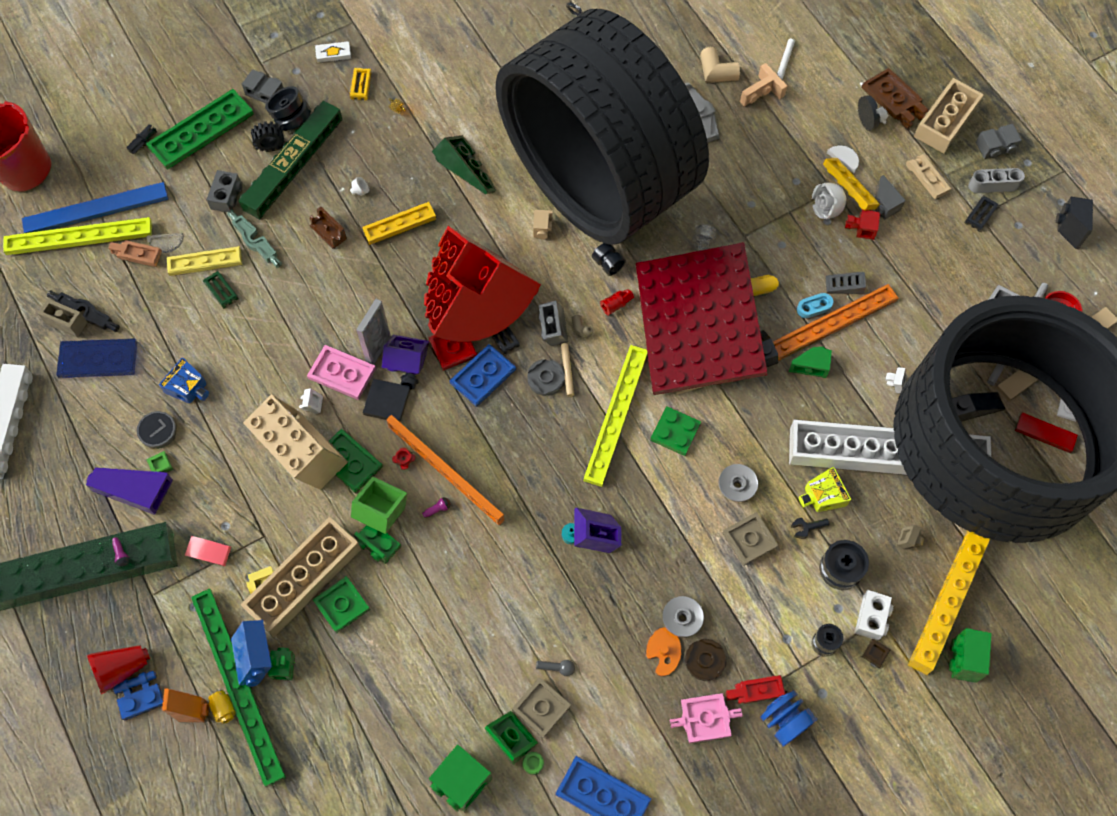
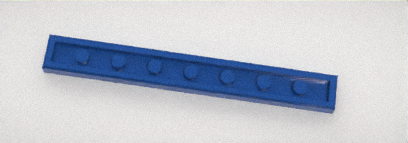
[22,182,169,233]

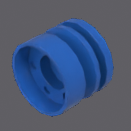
[760,690,818,747]

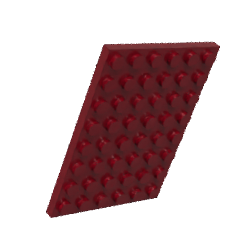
[636,242,768,395]

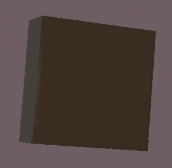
[861,638,890,668]

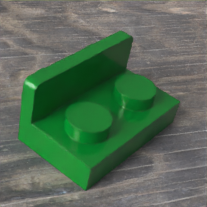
[353,525,401,564]

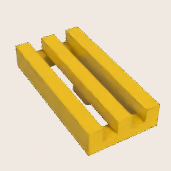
[350,68,372,100]

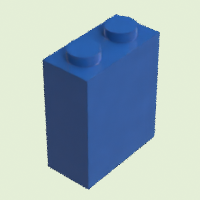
[231,620,272,687]

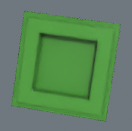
[146,451,173,473]

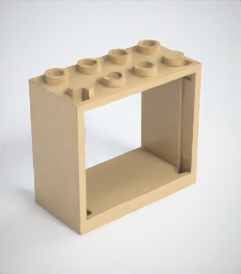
[243,394,348,490]

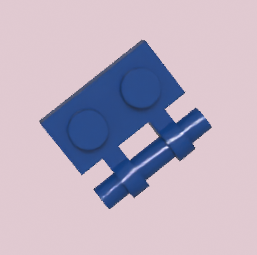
[113,670,163,721]

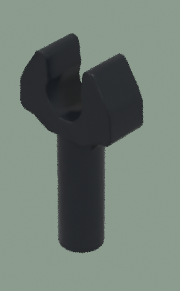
[791,518,829,539]

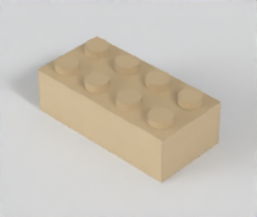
[914,78,984,154]

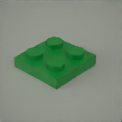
[650,406,701,456]
[313,576,370,634]

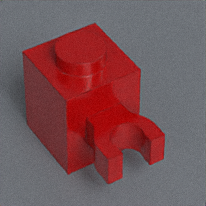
[845,210,880,240]

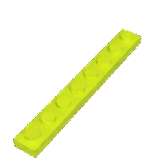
[3,217,152,255]
[584,345,648,487]

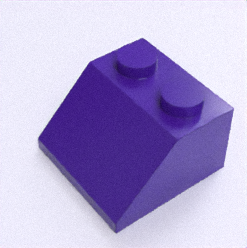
[382,335,429,375]

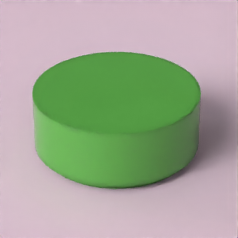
[523,752,544,775]

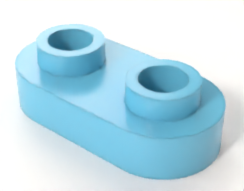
[797,293,833,318]

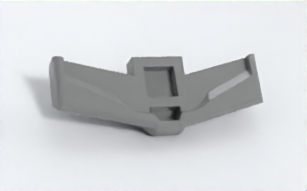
[685,82,720,142]

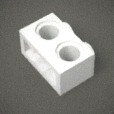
[854,590,893,641]

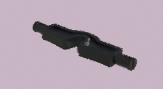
[47,290,120,332]

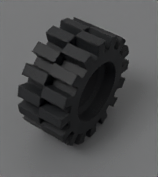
[251,121,285,152]

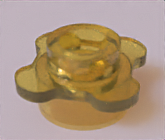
[388,98,406,114]

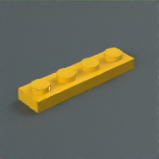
[823,158,880,210]
[362,202,436,245]

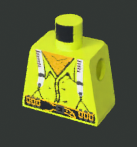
[799,467,851,512]

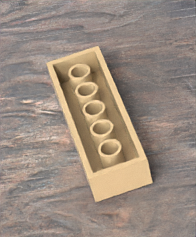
[241,517,361,638]

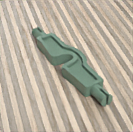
[227,210,282,268]

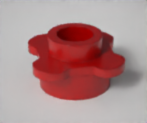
[392,447,416,470]

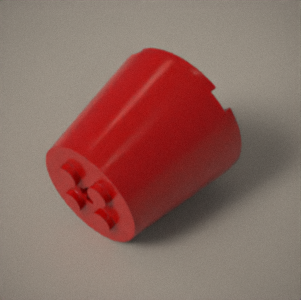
[0,101,51,192]

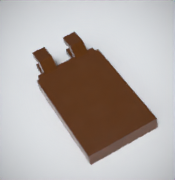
[861,68,928,129]

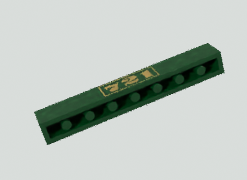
[239,100,343,220]

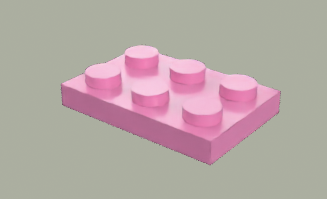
[307,345,376,400]

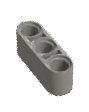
[968,168,1025,193]

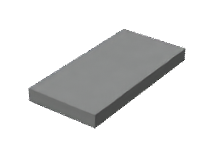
[356,299,391,365]

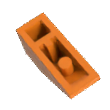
[162,689,209,722]

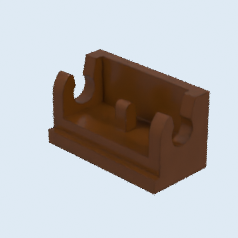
[309,206,347,249]

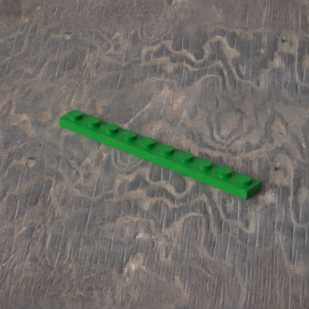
[191,588,286,787]

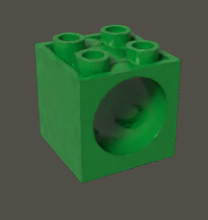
[428,744,493,813]

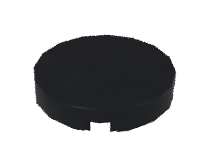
[858,95,880,131]

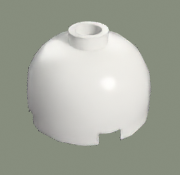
[812,183,846,219]

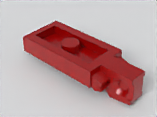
[725,675,785,704]

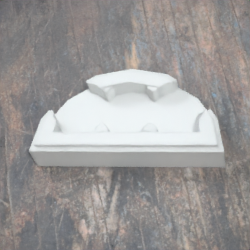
[827,145,859,174]

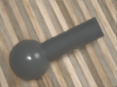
[536,660,575,676]

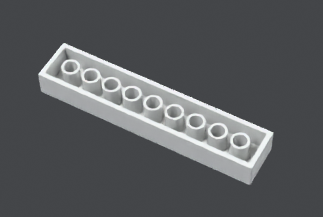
[789,420,991,475]

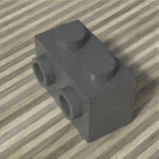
[539,300,568,346]

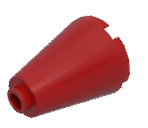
[87,645,150,694]

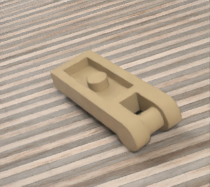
[906,154,951,199]

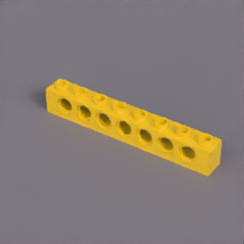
[908,531,990,675]

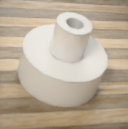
[350,177,369,196]

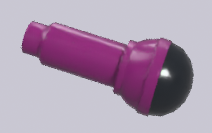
[422,497,451,518]
[112,537,130,567]

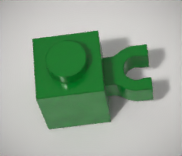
[268,647,295,680]

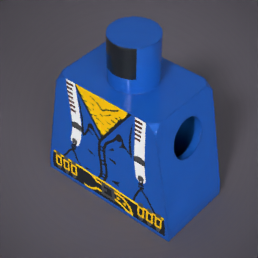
[159,358,209,403]

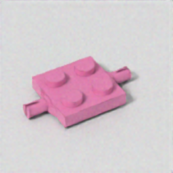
[670,693,742,744]

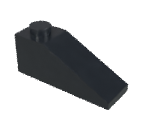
[952,392,1006,422]

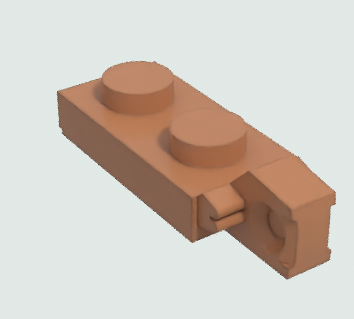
[108,241,162,267]

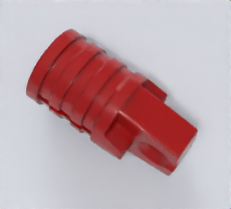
[600,289,635,316]

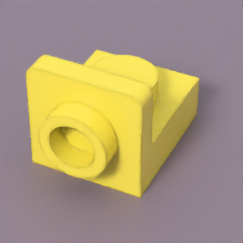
[247,566,274,594]

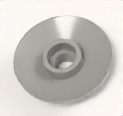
[719,464,758,502]
[663,596,704,637]

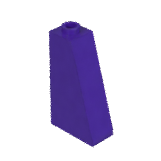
[86,467,173,515]

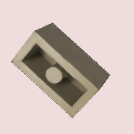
[38,299,88,338]

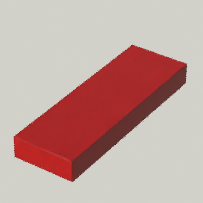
[1015,412,1078,453]

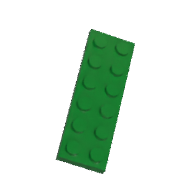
[146,89,254,170]

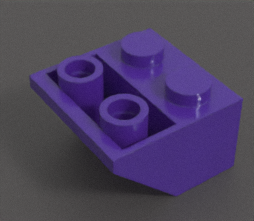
[574,507,621,553]

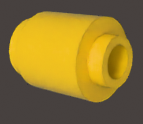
[208,690,236,724]

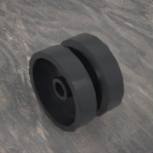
[265,86,311,131]
[819,540,869,590]

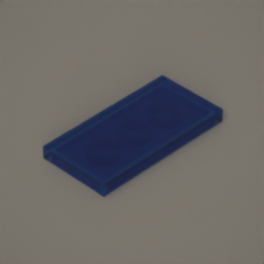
[56,338,138,378]

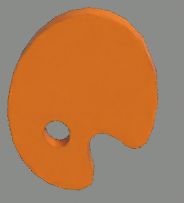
[646,627,681,676]

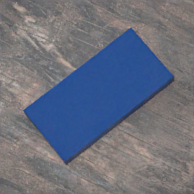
[555,756,651,816]

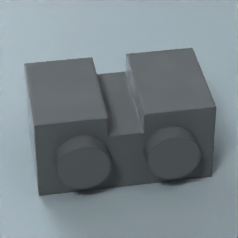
[242,69,284,104]
[976,124,1022,159]

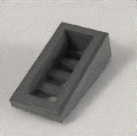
[825,272,866,294]

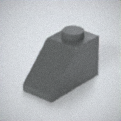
[875,175,906,220]

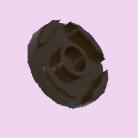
[685,639,727,681]

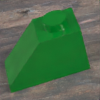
[789,347,832,378]

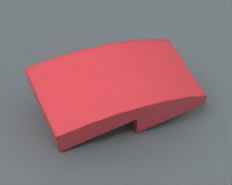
[185,536,231,566]

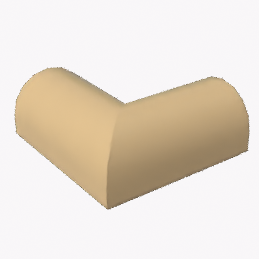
[700,47,740,83]

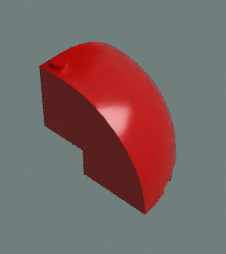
[424,226,541,342]

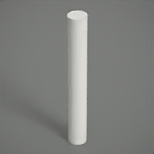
[777,39,795,79]

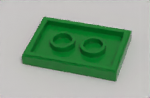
[329,428,383,494]

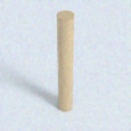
[561,343,574,397]

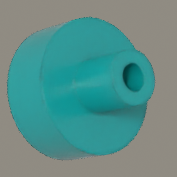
[562,523,574,545]

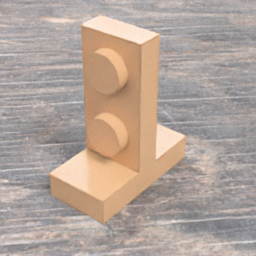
[740,63,787,106]

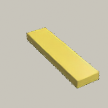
[167,246,242,276]

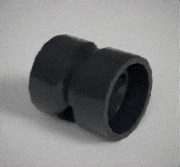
[592,243,626,276]
[811,624,844,657]

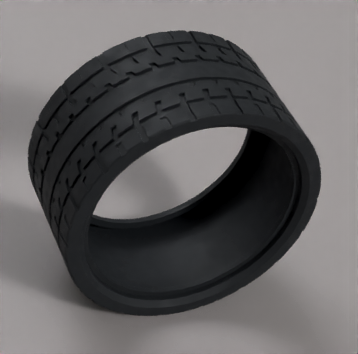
[495,8,709,245]
[893,295,1117,543]

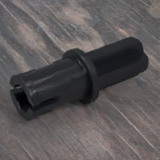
[127,124,157,154]

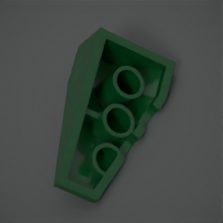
[432,135,496,195]

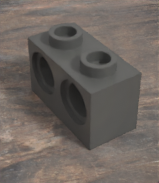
[206,170,242,213]

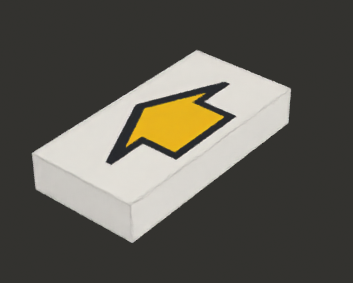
[315,42,351,63]

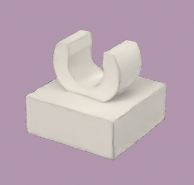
[886,367,907,393]
[299,388,323,414]

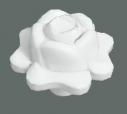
[876,107,888,124]

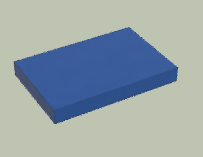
[449,344,516,407]

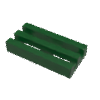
[203,271,239,309]

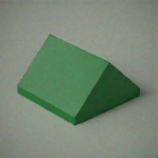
[485,711,538,765]

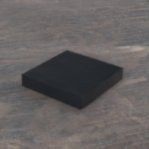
[363,379,410,422]

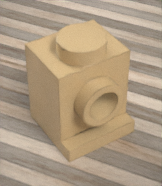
[533,210,553,239]

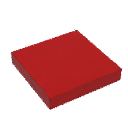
[428,335,477,371]

